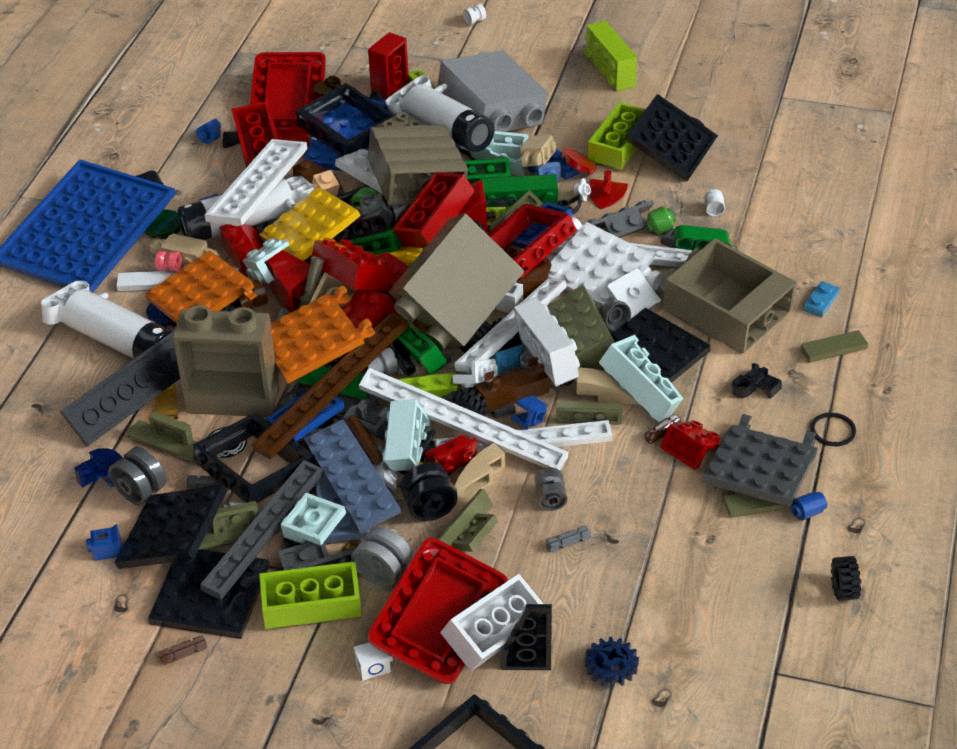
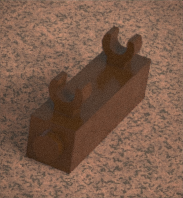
[474,357,551,413]

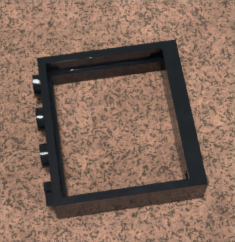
[296,83,395,157]
[193,412,314,503]
[409,694,545,749]

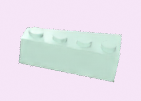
[599,335,683,422]

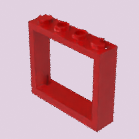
[488,203,577,279]

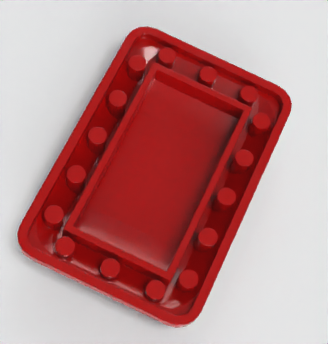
[250,52,326,133]
[368,538,508,684]

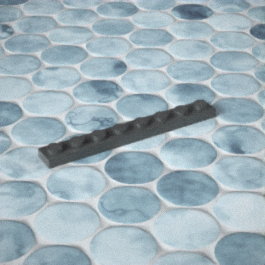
[200,460,323,600]

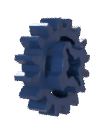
[585,637,639,687]

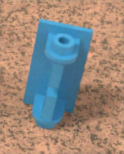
[490,343,525,374]

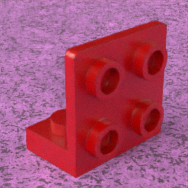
[660,420,723,470]
[425,434,477,475]

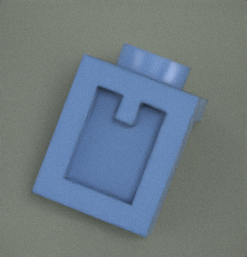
[534,162,561,182]

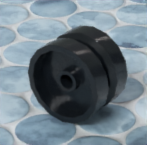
[400,463,458,521]

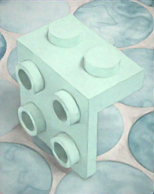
[242,238,289,284]

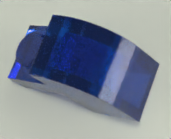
[74,448,123,488]

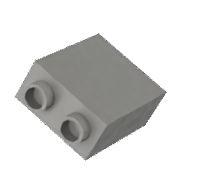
[437,50,548,132]

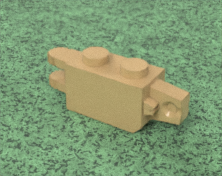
[520,134,556,167]
[150,234,220,267]

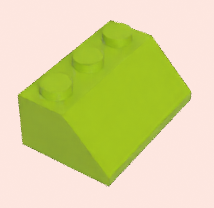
[397,372,458,398]

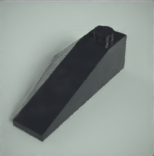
[501,604,552,670]

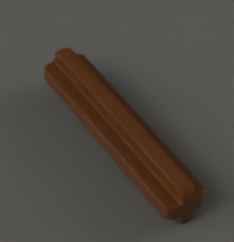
[346,415,383,465]

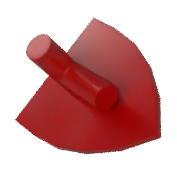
[589,170,628,210]

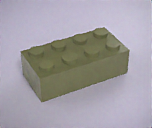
[548,284,615,369]

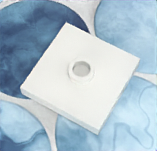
[605,268,661,318]

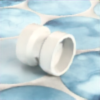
[463,4,486,25]
[704,189,726,217]
[639,265,663,291]

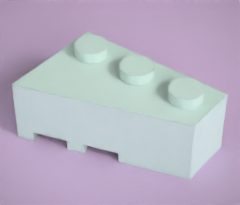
[471,131,529,176]
[383,399,431,471]

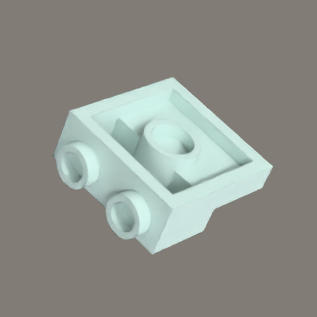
[281,493,346,545]

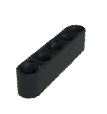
[332,210,393,242]

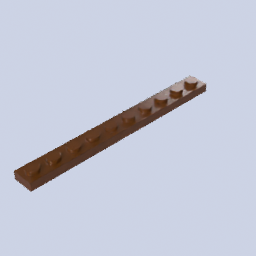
[252,312,409,460]

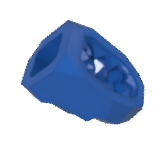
[196,118,221,144]

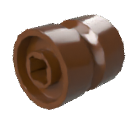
[232,279,268,310]

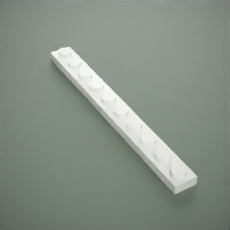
[359,368,569,471]

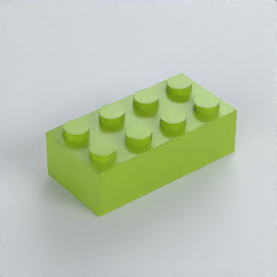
[584,20,637,92]
[588,102,646,170]
[259,562,362,629]

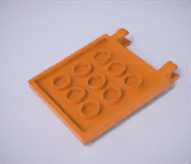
[145,251,257,324]
[271,286,375,384]

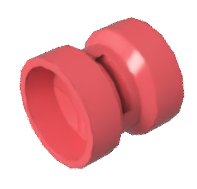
[155,251,182,272]

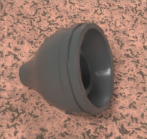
[599,299,631,332]

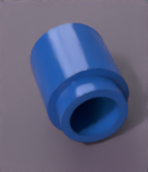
[791,491,827,521]

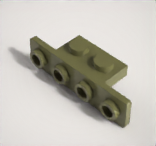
[127,411,197,463]
[437,489,498,552]
[198,501,282,550]

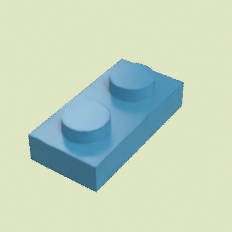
[803,281,840,317]

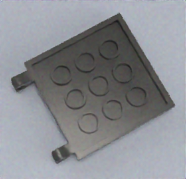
[702,414,818,507]

